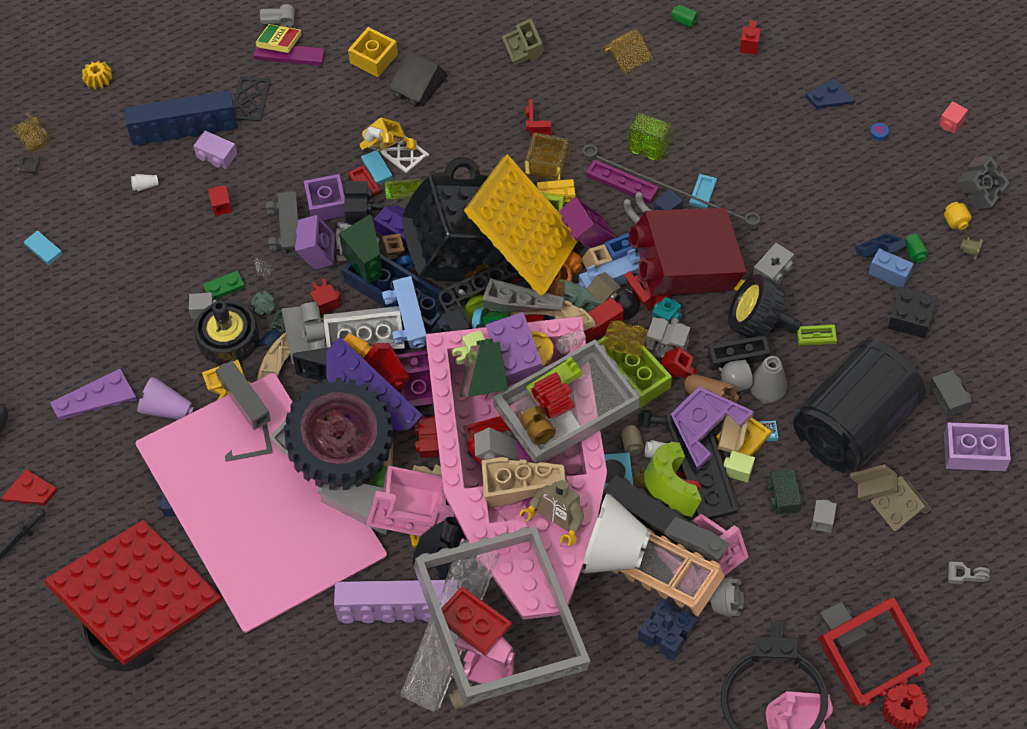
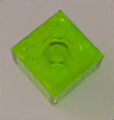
[628,113,671,161]

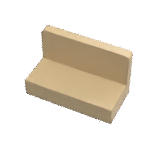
[717,415,748,453]

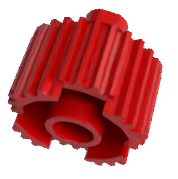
[530,372,575,419]
[882,683,928,729]

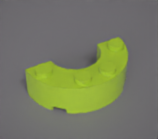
[644,442,702,517]

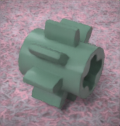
[251,291,275,316]

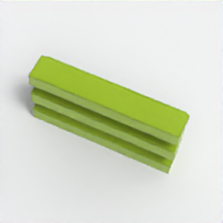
[797,325,837,346]

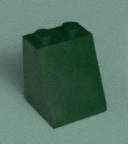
[339,215,383,284]
[460,338,508,397]

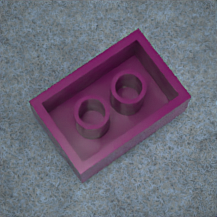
[559,197,616,248]

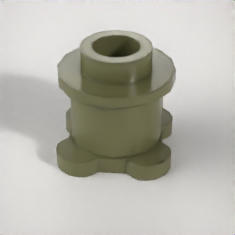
[960,237,983,260]

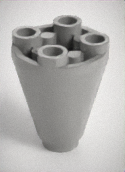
[750,356,788,404]

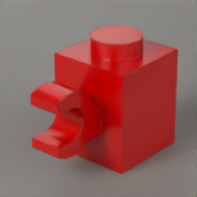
[740,20,761,55]
[310,278,341,315]
[661,347,697,379]

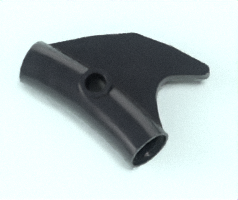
[412,517,461,579]

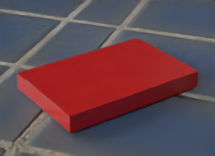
[441,586,512,656]

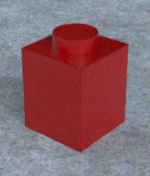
[208,185,232,216]

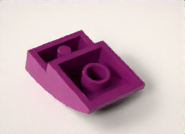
[397,350,434,407]

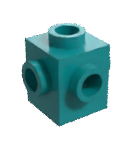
[652,297,682,324]

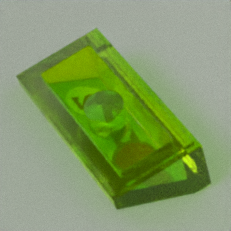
[385,179,421,199]

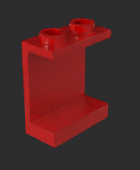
[363,343,410,392]

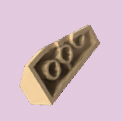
[482,457,566,507]

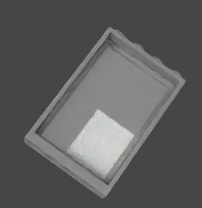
[493,340,641,463]

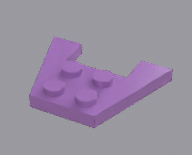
[671,387,755,469]

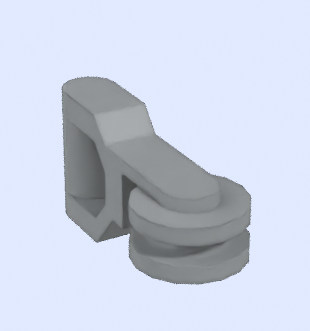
[948,562,990,584]

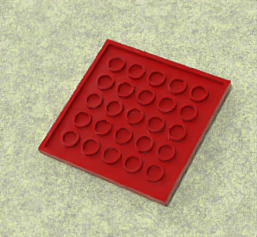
[45,520,221,665]

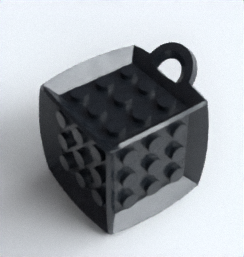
[402,157,503,280]

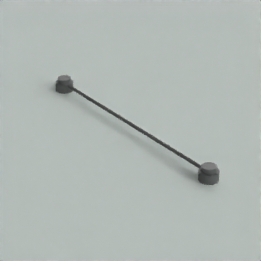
[583,145,760,229]

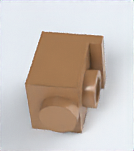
[379,233,405,260]

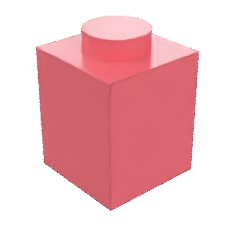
[939,101,968,134]

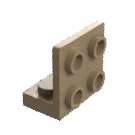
[871,476,932,531]

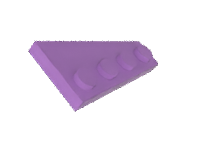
[50,369,137,420]

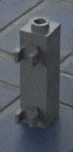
[266,191,299,257]
[216,360,271,430]

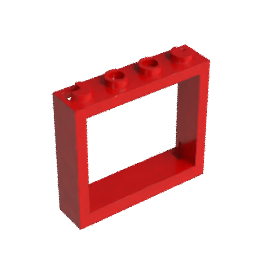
[817,597,931,706]

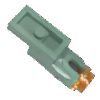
[549,279,601,313]

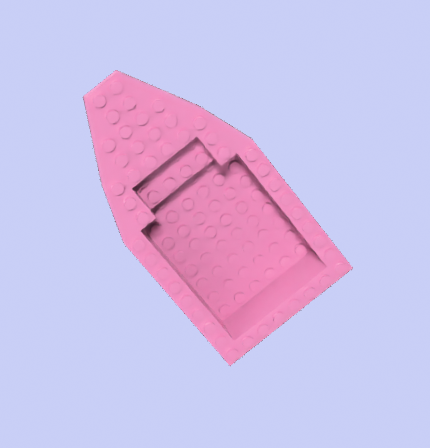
[426,316,607,619]

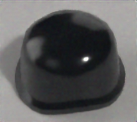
[615,289,640,320]

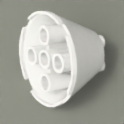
[581,494,651,574]

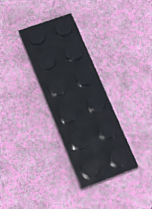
[665,412,738,519]

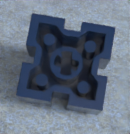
[638,598,696,661]

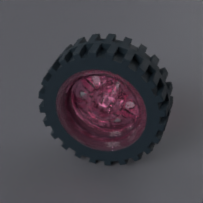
[284,378,393,490]

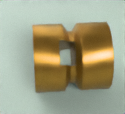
[519,406,556,445]

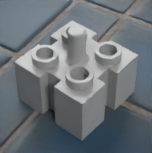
[646,317,690,359]

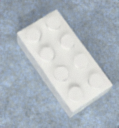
[324,306,404,349]

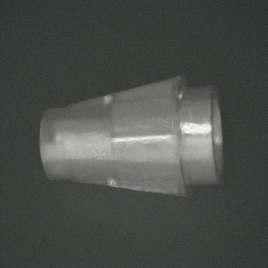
[555,329,586,354]

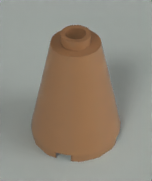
[684,374,739,420]

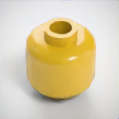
[944,202,972,230]

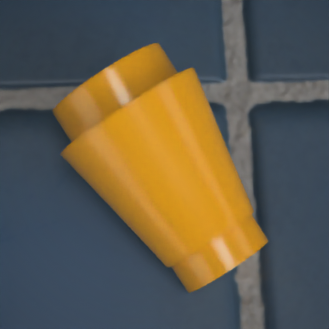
[343,333,371,358]

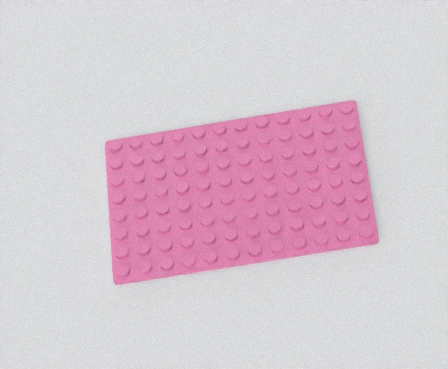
[136,373,387,633]

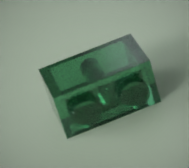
[766,468,802,515]

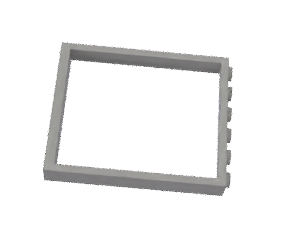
[414,526,591,706]

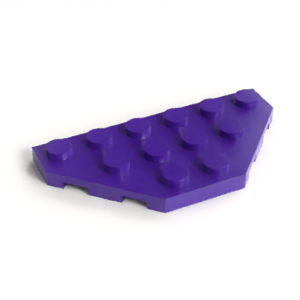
[326,337,424,433]

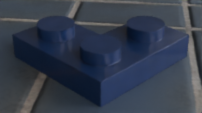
[855,233,906,257]

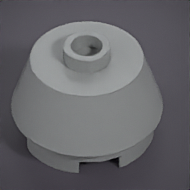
[709,577,744,618]

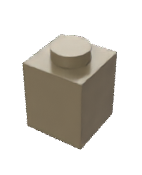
[587,272,621,304]

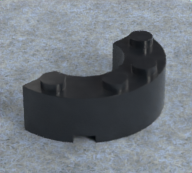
[82,624,154,671]

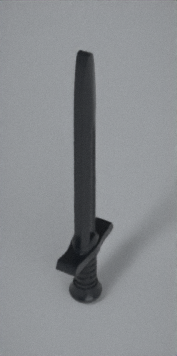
[0,508,46,560]

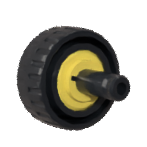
[728,274,801,338]
[194,300,259,365]

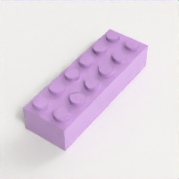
[334,580,460,623]

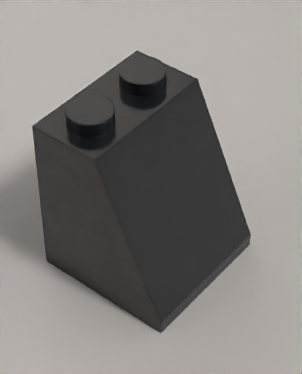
[389,51,448,107]

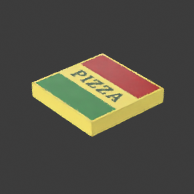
[256,24,301,53]

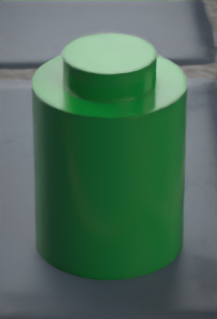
[671,5,699,28]
[904,234,929,264]

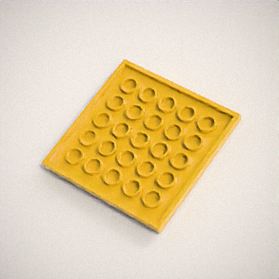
[464,154,579,296]

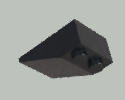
[292,347,330,381]

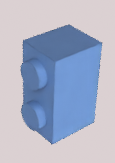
[869,249,914,287]

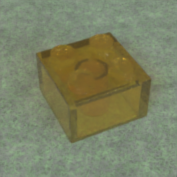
[525,133,569,180]

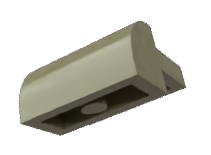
[502,18,544,66]

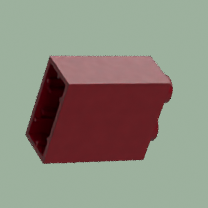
[629,208,747,295]

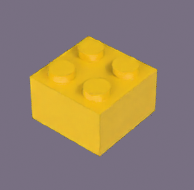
[348,27,398,77]

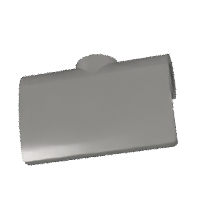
[282,302,327,364]

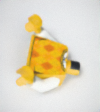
[360,118,417,152]

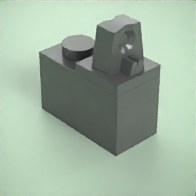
[818,602,877,654]

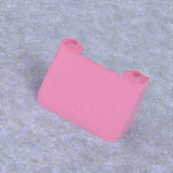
[456,637,515,684]
[766,691,833,729]

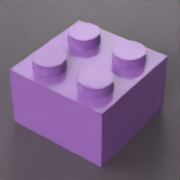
[304,174,345,220]
[295,215,336,269]

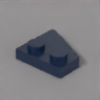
[806,78,855,109]

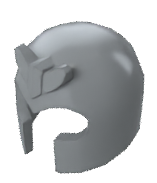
[719,360,753,392]

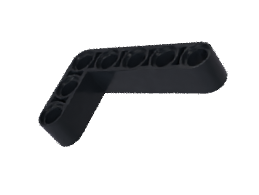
[435,261,519,329]

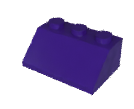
[373,205,409,252]

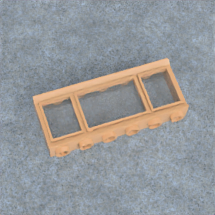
[613,528,725,616]

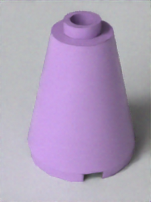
[137,377,194,420]

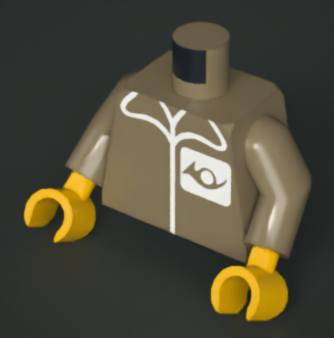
[519,480,584,546]

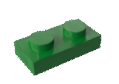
[203,271,245,300]

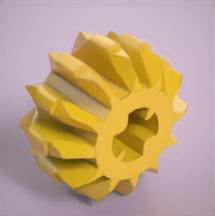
[82,60,112,90]

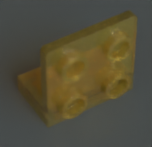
[602,28,652,74]

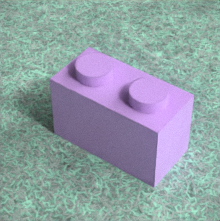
[194,131,237,169]

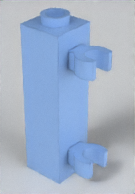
[577,249,640,288]
[382,276,427,349]

